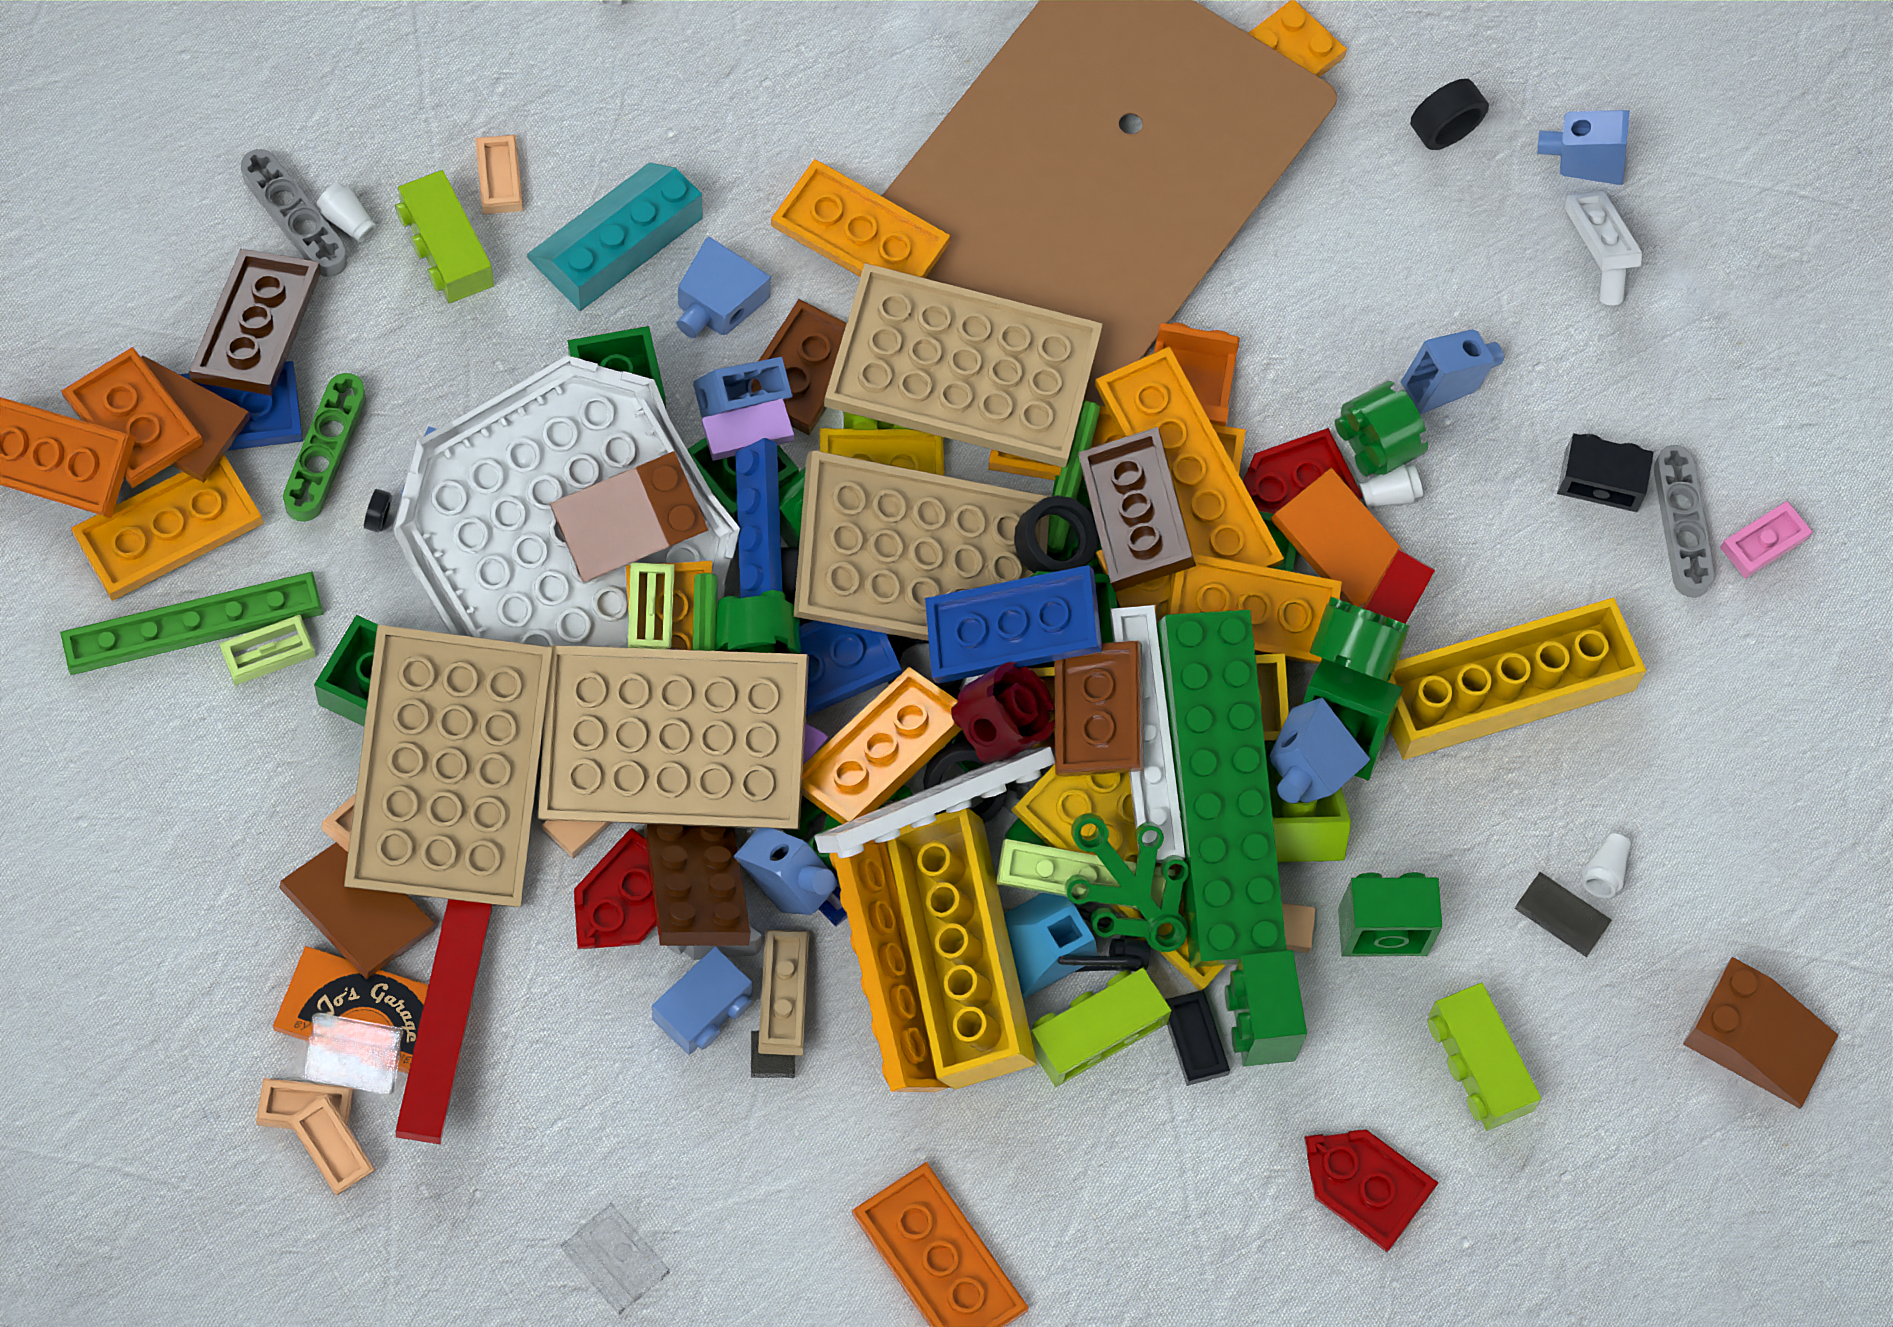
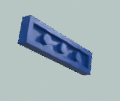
[735,438,783,598]

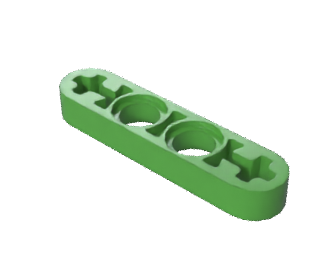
[283,373,366,522]

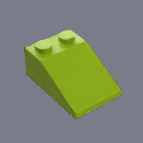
[1265,742,1351,863]

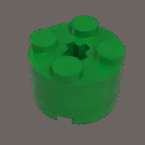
[1334,381,1428,477]
[716,590,802,654]
[1309,596,1410,682]

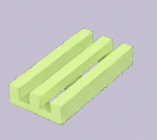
[627,563,674,649]
[219,615,316,686]

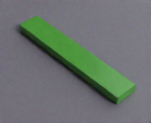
[60,571,324,675]

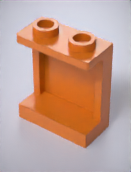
[1154,323,1240,427]

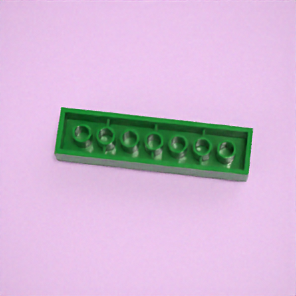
[1156,610,1287,968]

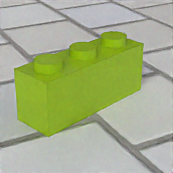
[395,169,494,304]
[1030,967,1171,1088]
[1427,982,1542,1131]

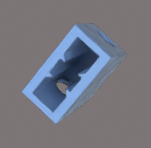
[1537,110,1630,185]
[676,236,771,338]
[1401,329,1504,414]
[693,357,792,418]
[1269,698,1370,803]
[734,828,838,915]

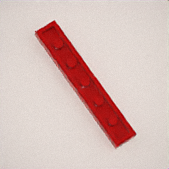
[395,899,492,1145]

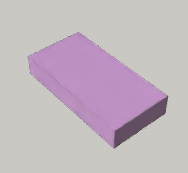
[702,398,794,461]

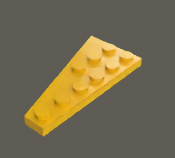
[1011,764,1225,990]

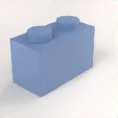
[651,947,753,1055]

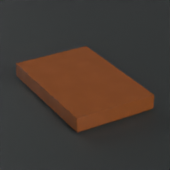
[751,299,847,435]
[141,355,250,483]
[1054,640,1144,777]
[279,842,435,979]

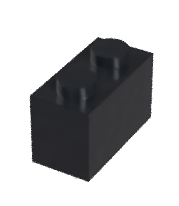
[1557,433,1654,512]

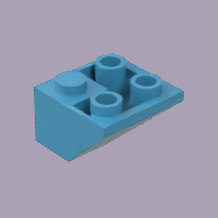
[1004,893,1098,999]

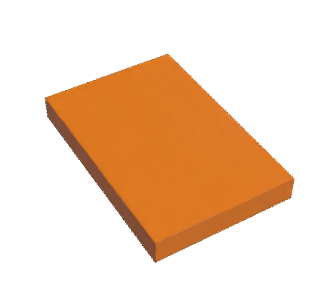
[61,347,204,489]
[1270,468,1405,607]

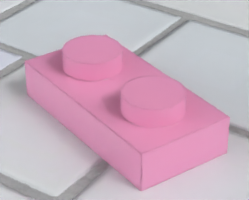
[1720,501,1813,579]

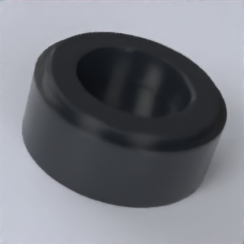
[364,488,392,533]

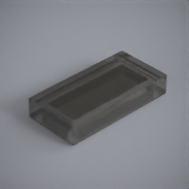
[1514,872,1612,958]

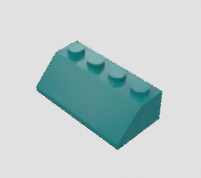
[527,162,703,311]

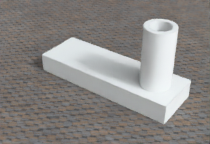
[1565,191,1642,306]

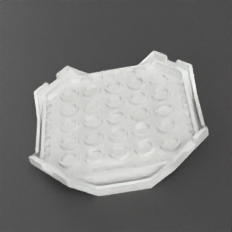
[393,355,740,648]

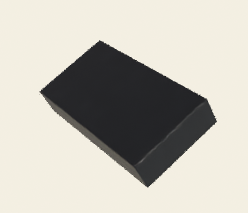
[1165,989,1230,1086]

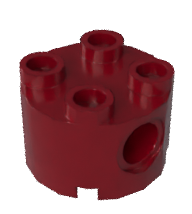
[951,661,1055,764]

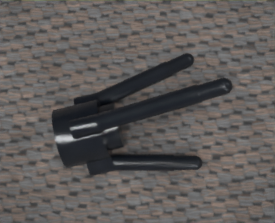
[1058,908,1151,972]

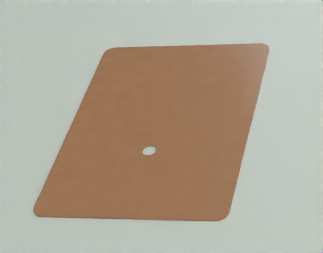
[882,0,1337,406]

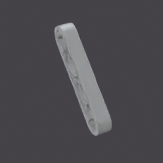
[241,149,347,277]
[1654,445,1715,598]

